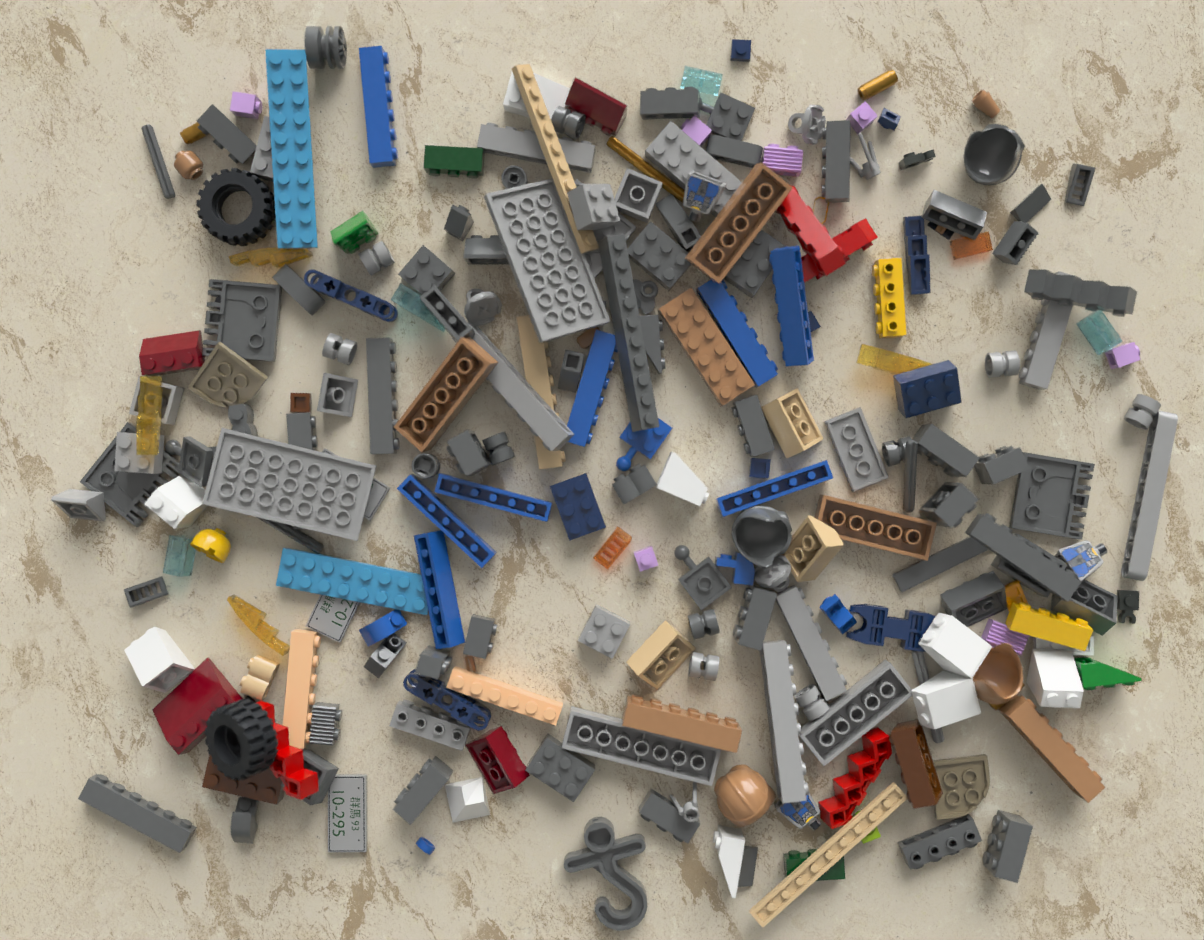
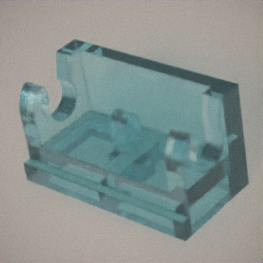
[680,66,723,96]
[1076,310,1122,355]
[163,535,196,577]

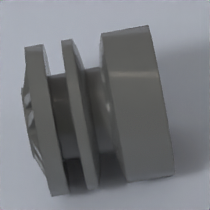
[304,26,347,69]

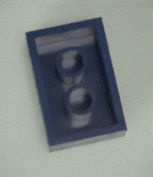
[893,360,962,418]
[550,473,606,540]

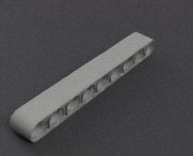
[1121,411,1178,581]

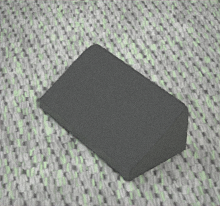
[1010,184,1051,223]
[738,845,758,887]

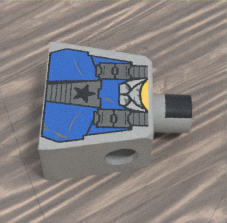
[683,171,727,222]
[1055,540,1107,582]
[774,793,821,831]

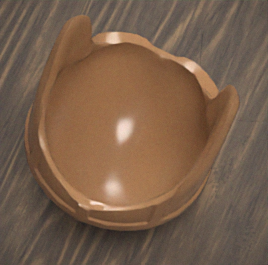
[973,643,1023,704]
[714,764,776,828]

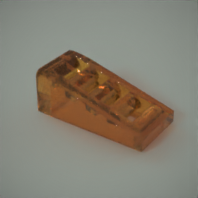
[593,526,632,570]

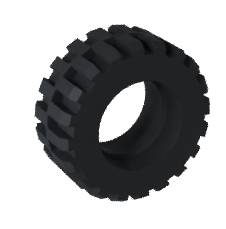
[196,168,276,246]
[205,699,278,781]

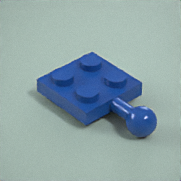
[616,418,672,472]

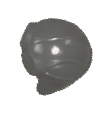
[964,124,1025,185]
[732,506,792,568]

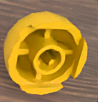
[190,528,231,563]

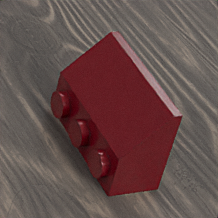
[565,77,627,136]
[139,330,205,377]
[465,726,530,794]

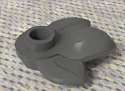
[633,279,658,315]

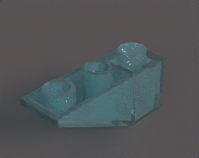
[391,283,445,332]

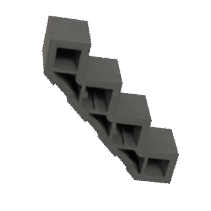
[1024,269,1137,317]

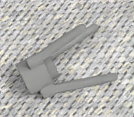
[850,133,881,180]
[669,782,699,822]

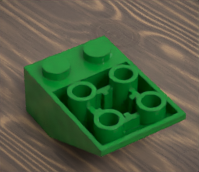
[330,211,379,254]
[1074,656,1142,690]

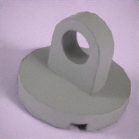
[788,105,826,145]
[464,289,502,326]
[754,554,791,592]

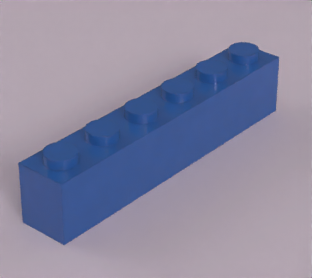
[359,46,398,168]
[769,245,814,366]
[696,280,778,388]
[567,329,618,447]
[715,460,833,517]
[434,473,553,522]
[397,474,497,568]
[414,530,465,649]

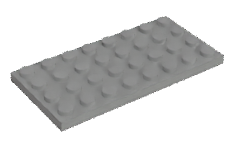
[484,178,610,343]
[202,428,377,541]

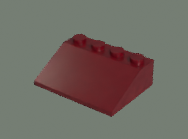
[152,658,243,755]

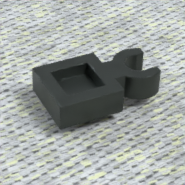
[899,149,936,170]
[1117,590,1140,624]

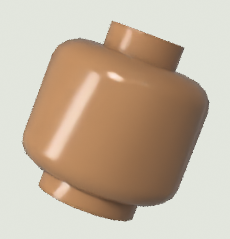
[174,151,203,180]

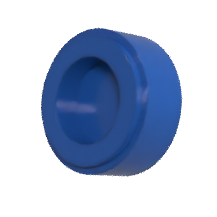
[416,837,435,855]

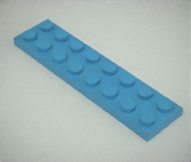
[276,547,429,615]

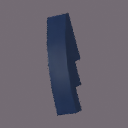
[903,215,931,295]

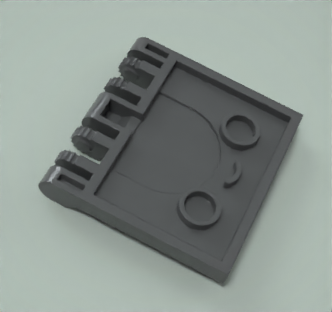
[202,279,282,362]
[80,422,180,527]
[1009,452,1095,540]

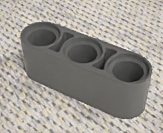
[706,135,763,168]
[272,263,326,316]

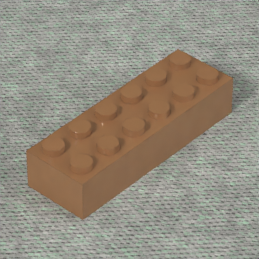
[685,163,792,284]
[658,288,755,407]
[394,337,498,452]
[814,494,937,561]
[622,694,742,753]
[998,695,1106,803]

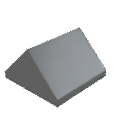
[317,373,358,417]
[51,489,106,521]

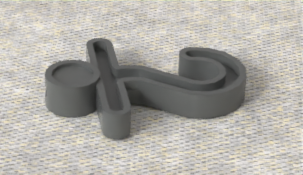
[564,817,648,931]

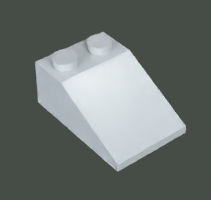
[503,72,570,119]
[713,825,745,898]

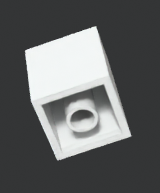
[656,452,709,506]
[144,475,208,529]
[918,613,992,679]
[124,627,195,693]
[1026,649,1083,708]
[911,671,981,730]

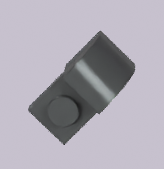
[231,797,259,844]

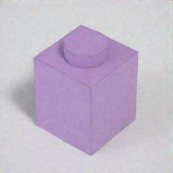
[230,91,262,119]
[846,101,877,134]
[681,116,712,147]
[1105,342,1141,369]
[634,546,658,572]

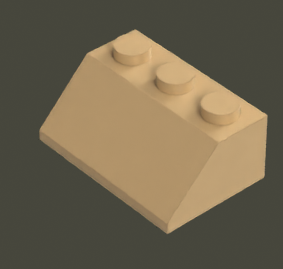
[761,388,823,458]
[781,516,844,582]
[626,620,696,690]

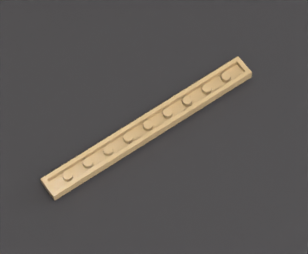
[511,64,599,254]
[749,782,907,927]

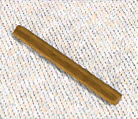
[607,136,691,209]

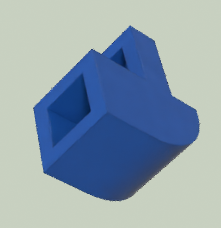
[715,551,755,586]
[819,594,857,635]
[359,609,407,647]

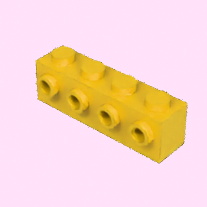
[872,258,906,338]
[1005,602,1093,651]

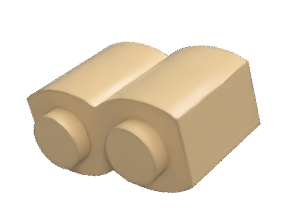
[239,655,280,701]

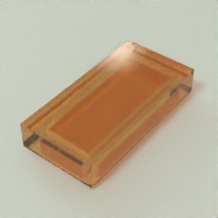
[950,231,993,260]

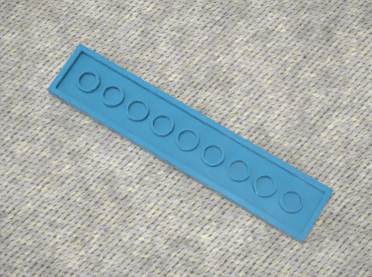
[265,49,318,249]

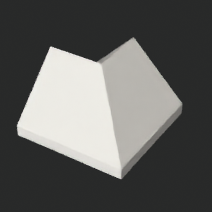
[445,777,490,823]

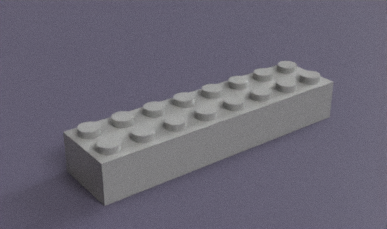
[760,640,809,803]
[562,706,721,786]

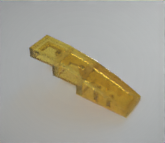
[228,247,313,268]
[856,344,932,375]
[136,376,162,455]
[227,594,290,656]

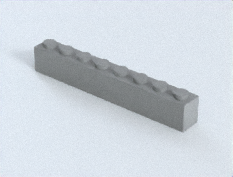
[452,322,575,451]

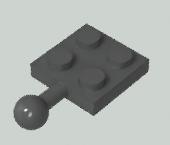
[700,92,755,141]
[165,436,213,487]
[674,545,732,610]

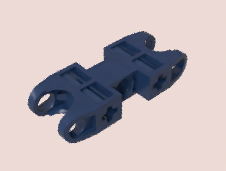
[304,269,398,322]
[846,604,936,652]
[403,669,491,730]

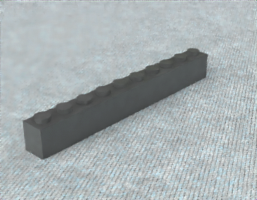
[598,234,660,432]

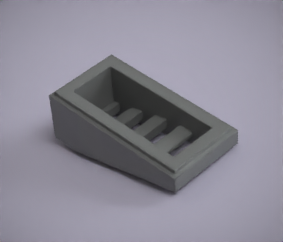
[1065,163,1096,206]
[124,576,168,608]

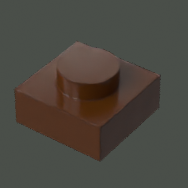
[290,393,312,413]

